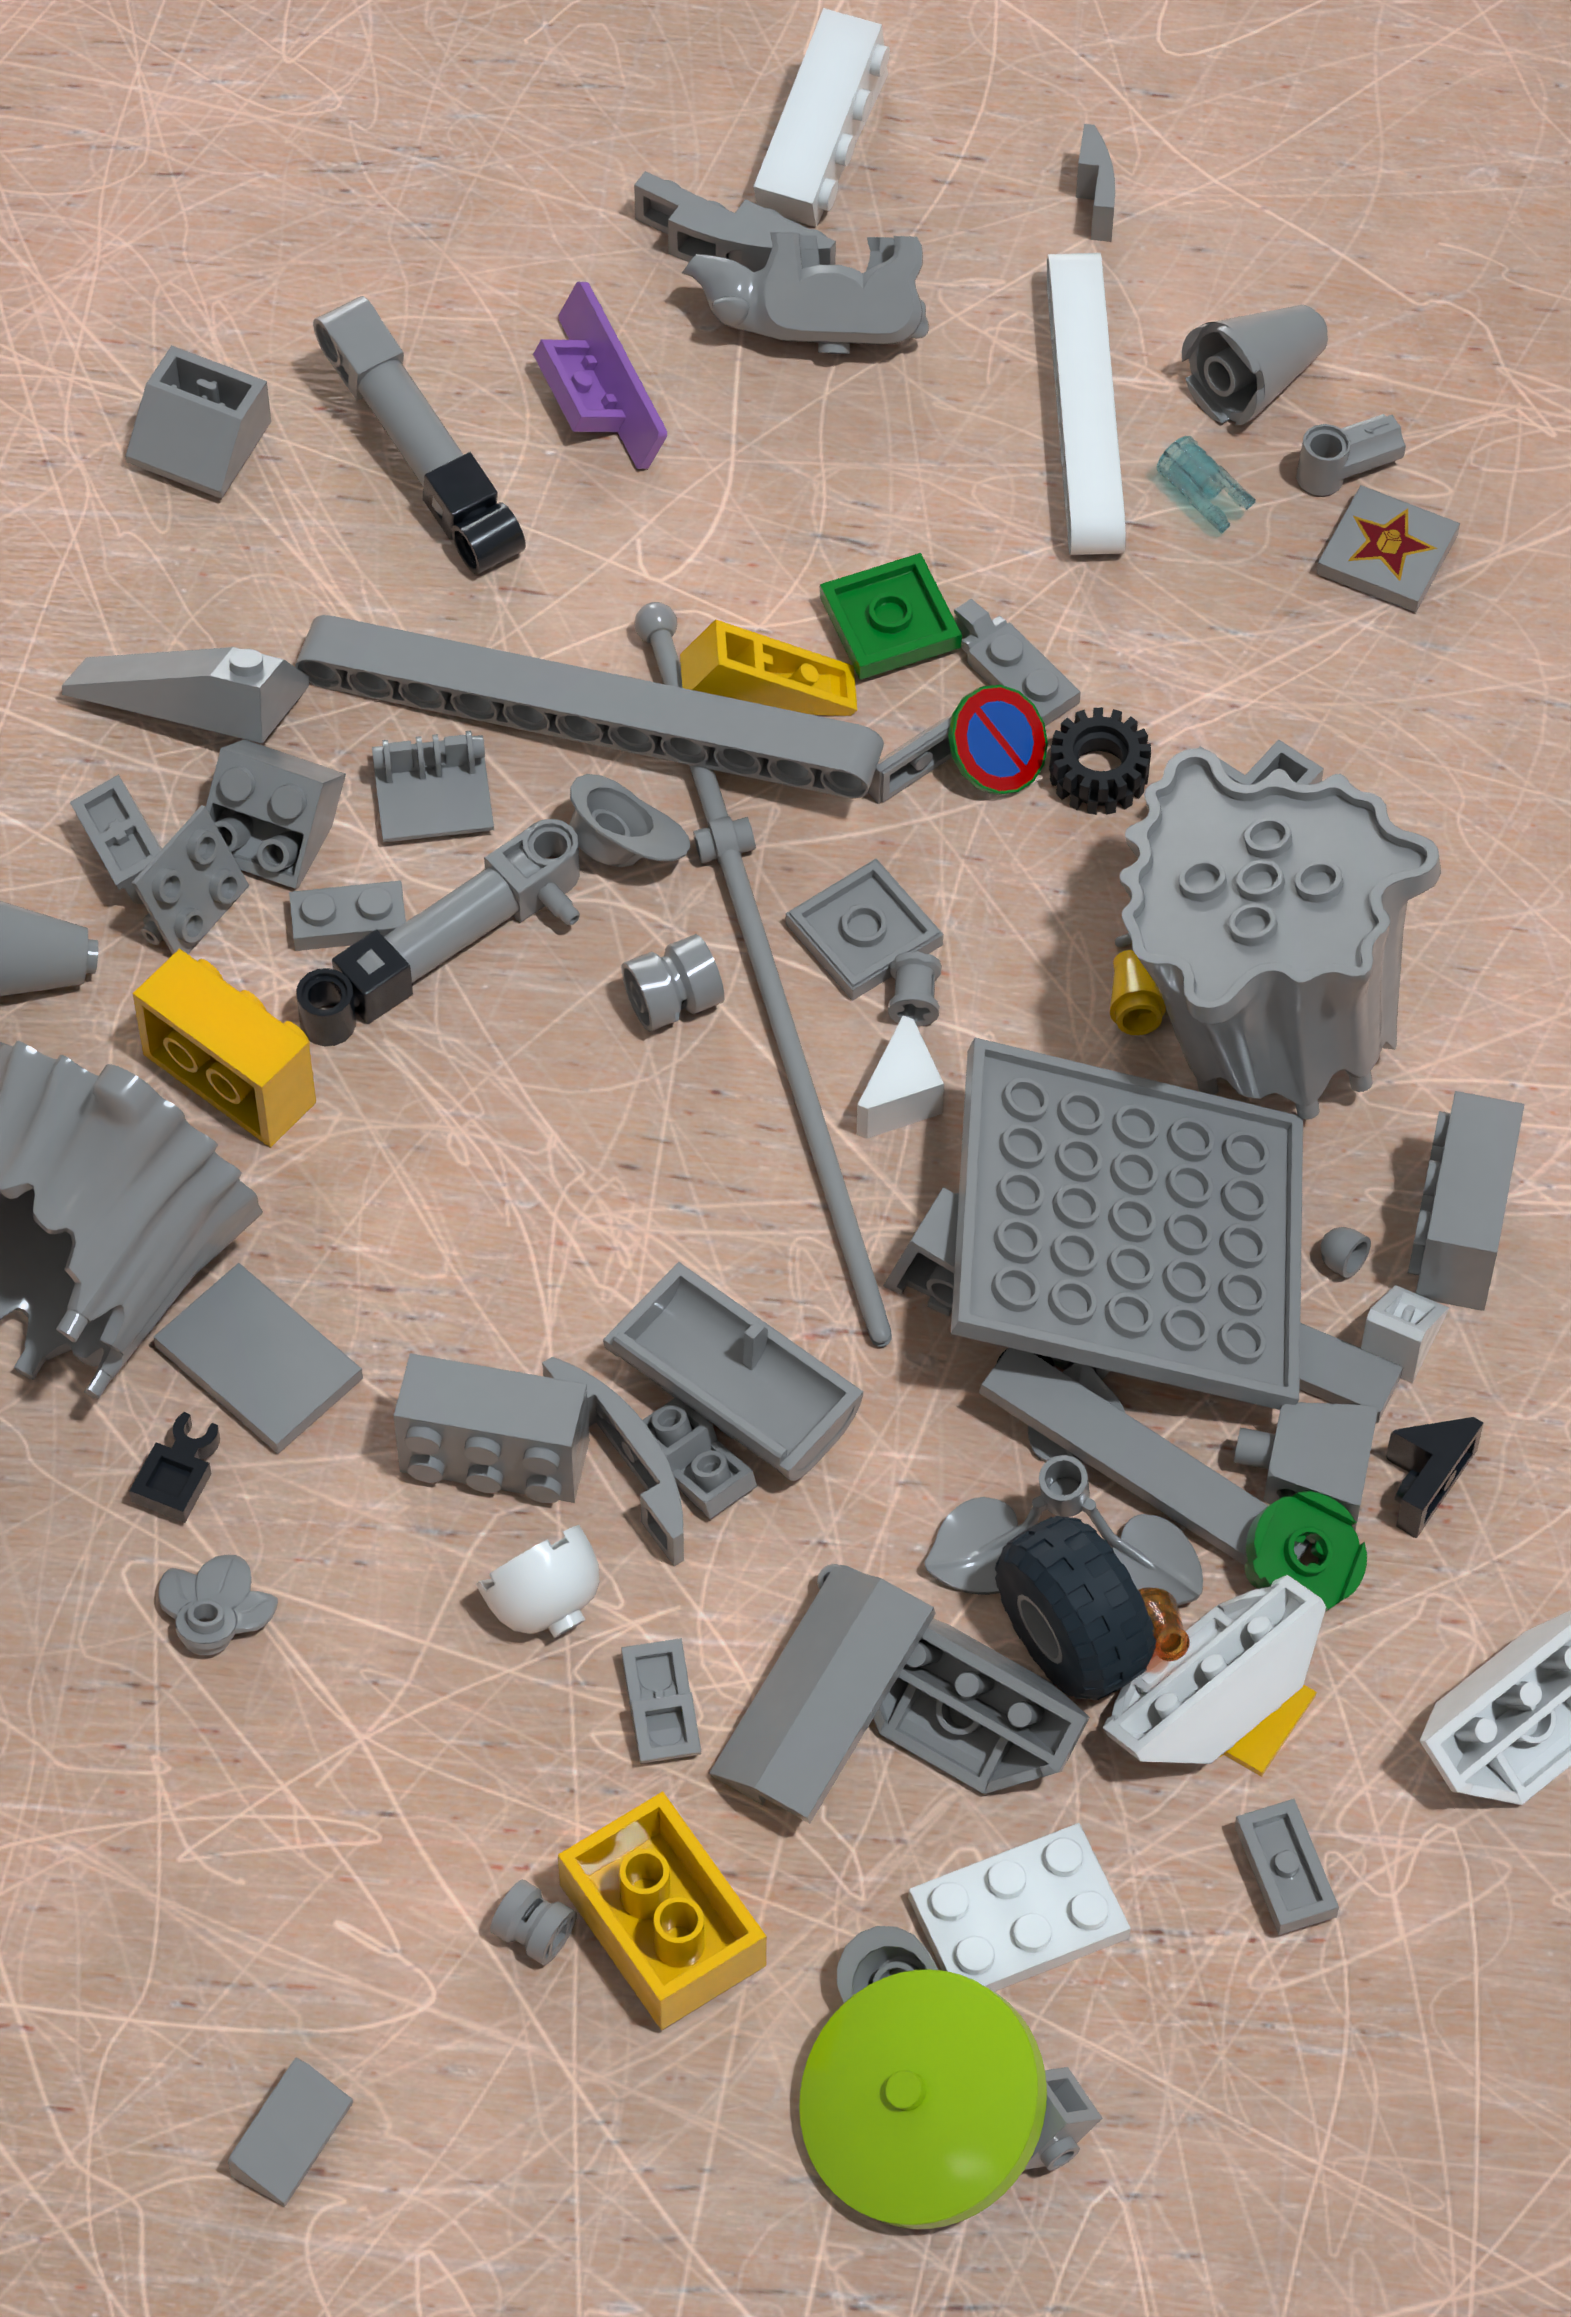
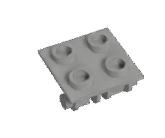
[372,731,494,842]
[132,805,249,954]

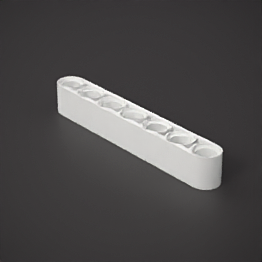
[1047,253,1126,555]

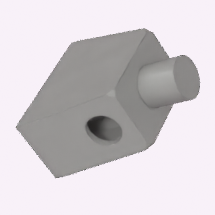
[1234,1402,1379,1531]

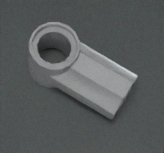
[1296,414,1406,496]

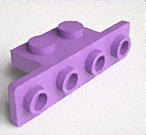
[533,282,667,469]

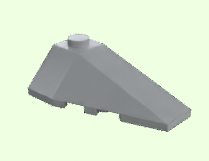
[62,647,309,743]

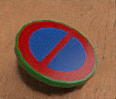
[948,684,1048,795]

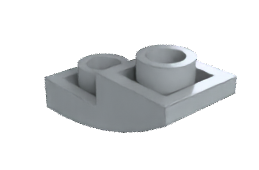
[643,1398,757,1519]

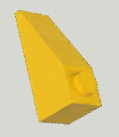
[680,619,857,716]

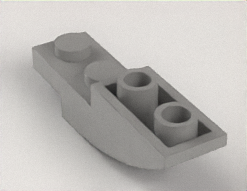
[634,171,836,272]

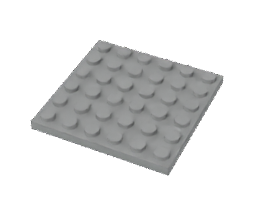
[951,1037,1303,1410]

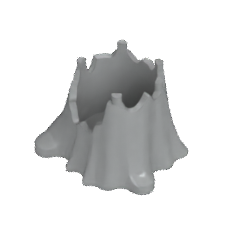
[1119,748,1441,1120]
[0,1041,263,1399]

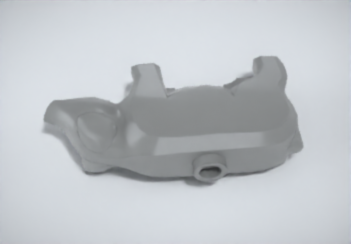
[682,232,929,354]

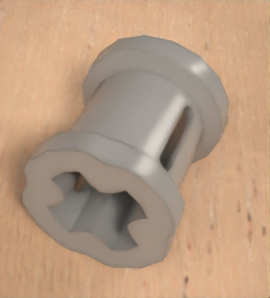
[888,951,942,1026]

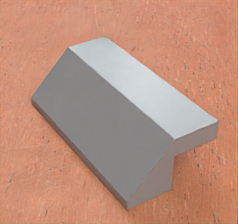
[709,1566,936,1824]

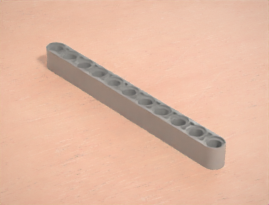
[295,615,884,799]

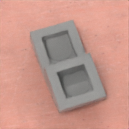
[1076,124,1115,242]
[621,1638,701,1764]

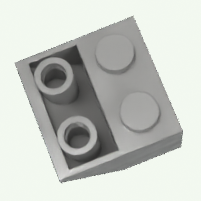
[126,345,271,499]
[206,739,346,889]

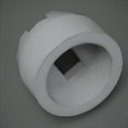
[1321,1227,1371,1278]

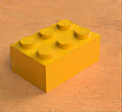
[132,948,316,1148]
[558,1791,767,2031]

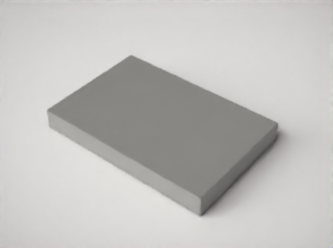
[154,1263,363,1454]

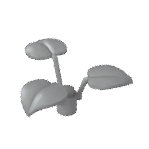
[925,1363,1203,1613]

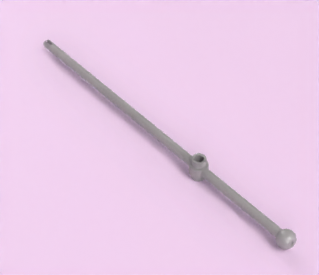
[634,602,892,1347]

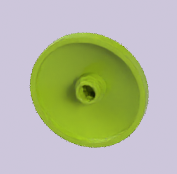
[799,1969,1047,2229]

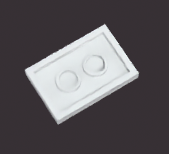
[908,1823,1131,1992]

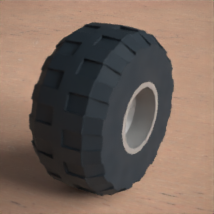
[995,1516,1156,1700]

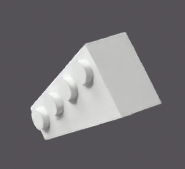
[753,8,890,227]

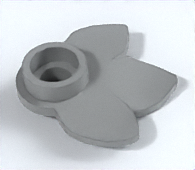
[159,1555,278,1655]

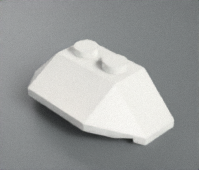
[1103,1575,1326,1764]
[1420,1610,1571,1805]

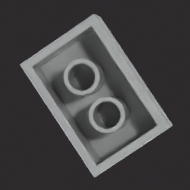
[1408,1091,1525,1311]
[394,1353,590,1503]

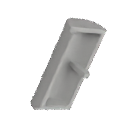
[603,1262,863,1481]

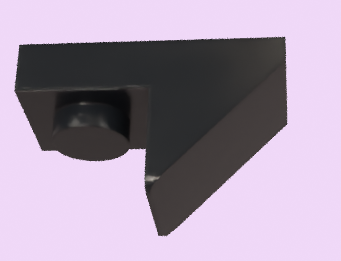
[1386,1417,1484,1538]

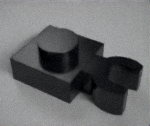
[129,1412,220,1523]

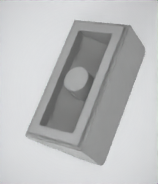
[868,715,952,804]
[228,2058,353,2207]

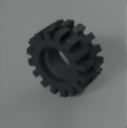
[1049,707,1151,815]

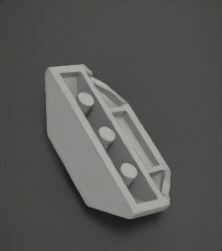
[874,1618,1090,1794]

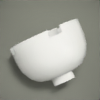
[476,1525,600,1638]

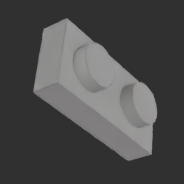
[289,880,406,951]
[1235,1799,1339,1935]

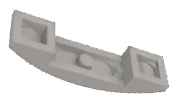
[542,1357,684,1566]

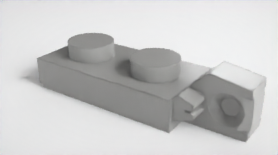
[954,599,1081,726]

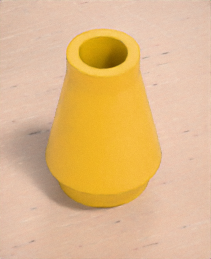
[1110,950,1166,1035]

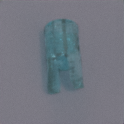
[1157,436,1256,533]

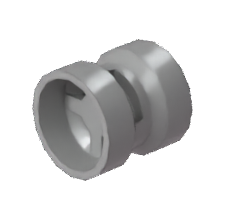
[490,1879,577,1965]

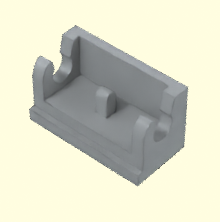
[70,774,162,904]

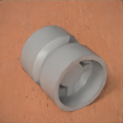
[621,934,725,1032]

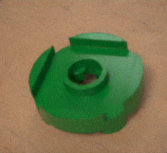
[1244,1491,1367,1612]

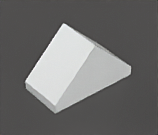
[856,1015,944,1139]
[1361,1285,1449,1383]

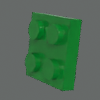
[820,553,962,680]

